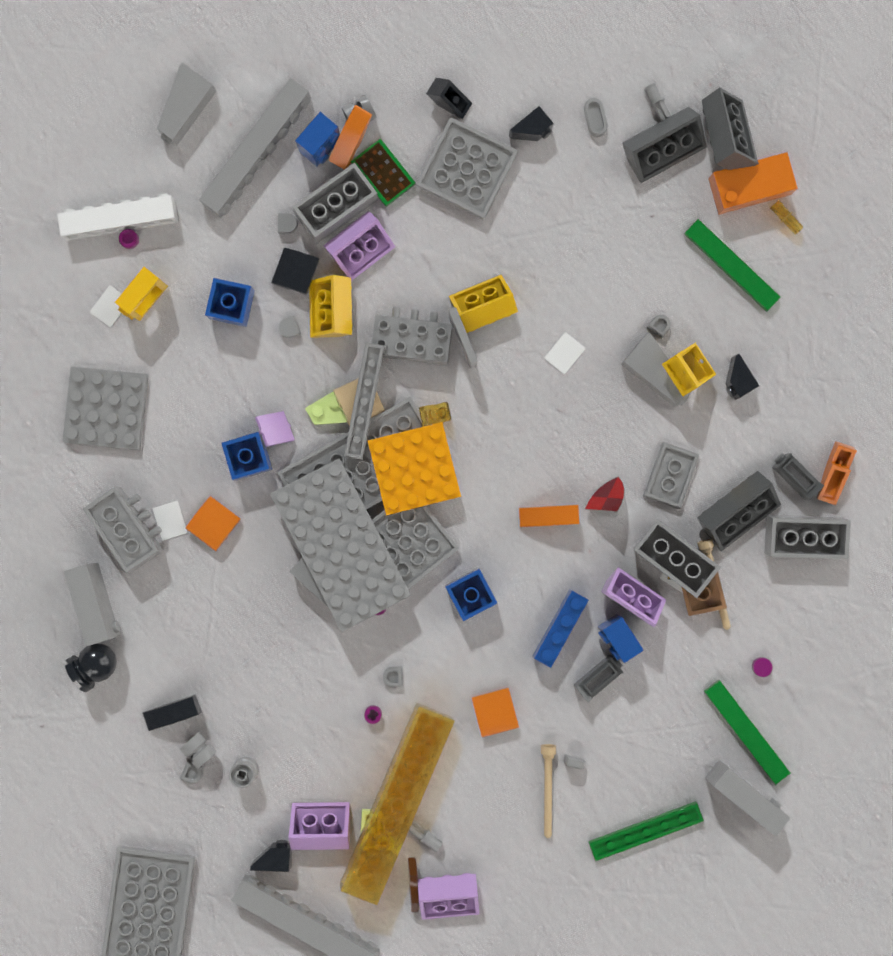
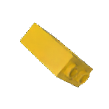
[114,267,168,321]
[662,342,716,396]

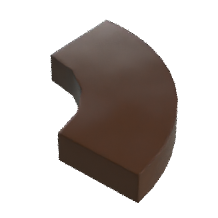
[408,857,419,912]

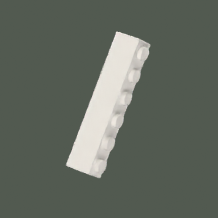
[57,194,179,241]

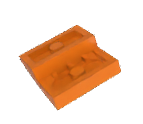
[185,496,241,551]
[471,688,519,738]

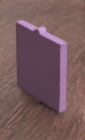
[255,411,295,447]

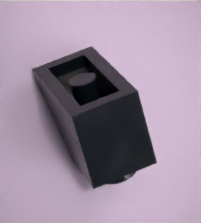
[426,78,472,119]
[509,106,554,141]
[725,354,759,400]
[250,840,292,872]

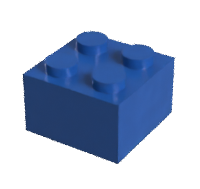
[295,111,340,167]
[205,278,255,327]
[221,432,273,481]
[445,568,498,621]
[598,614,644,663]

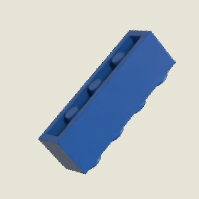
[532,589,589,668]

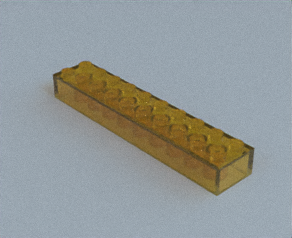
[339,702,455,905]

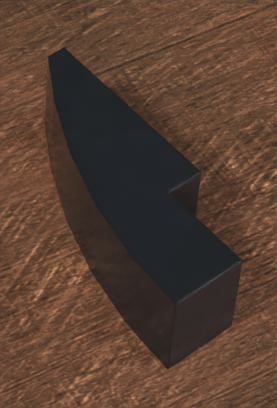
[142,694,202,731]

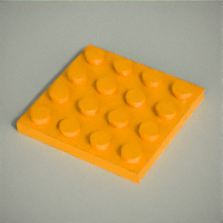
[367,422,461,516]

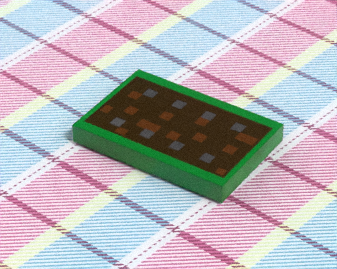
[351,138,416,207]

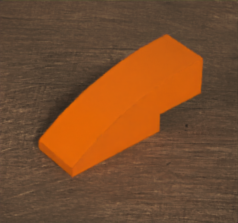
[328,105,372,170]
[817,441,857,505]
[519,505,579,527]

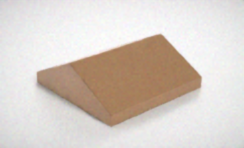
[682,572,727,616]

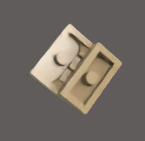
[333,378,385,426]

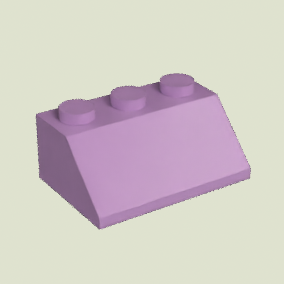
[323,211,395,281]
[601,567,666,627]
[289,802,350,850]
[418,873,480,920]

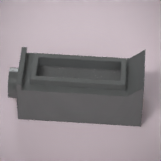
[772,453,824,500]
[574,655,624,703]

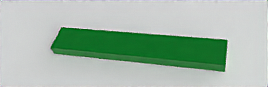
[684,219,781,312]
[704,680,791,785]
[588,801,704,861]

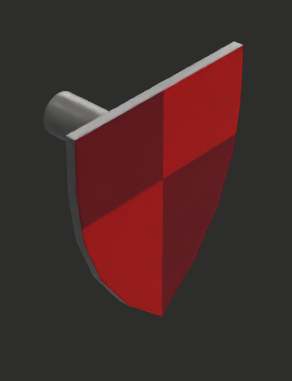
[585,477,625,517]

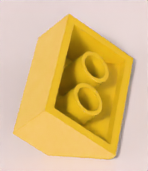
[309,275,352,338]
[449,275,518,333]

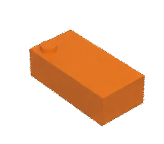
[708,152,798,215]

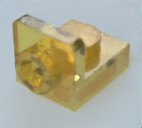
[419,402,451,426]

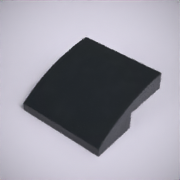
[271,247,320,295]

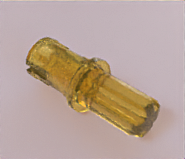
[770,200,803,234]

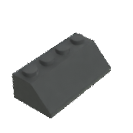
[702,87,759,170]
[622,107,707,183]
[697,471,781,552]

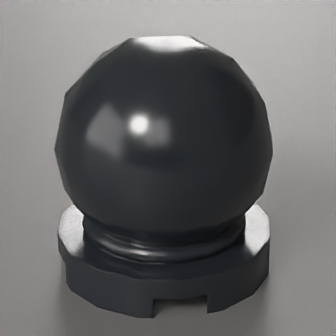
[65,644,117,692]

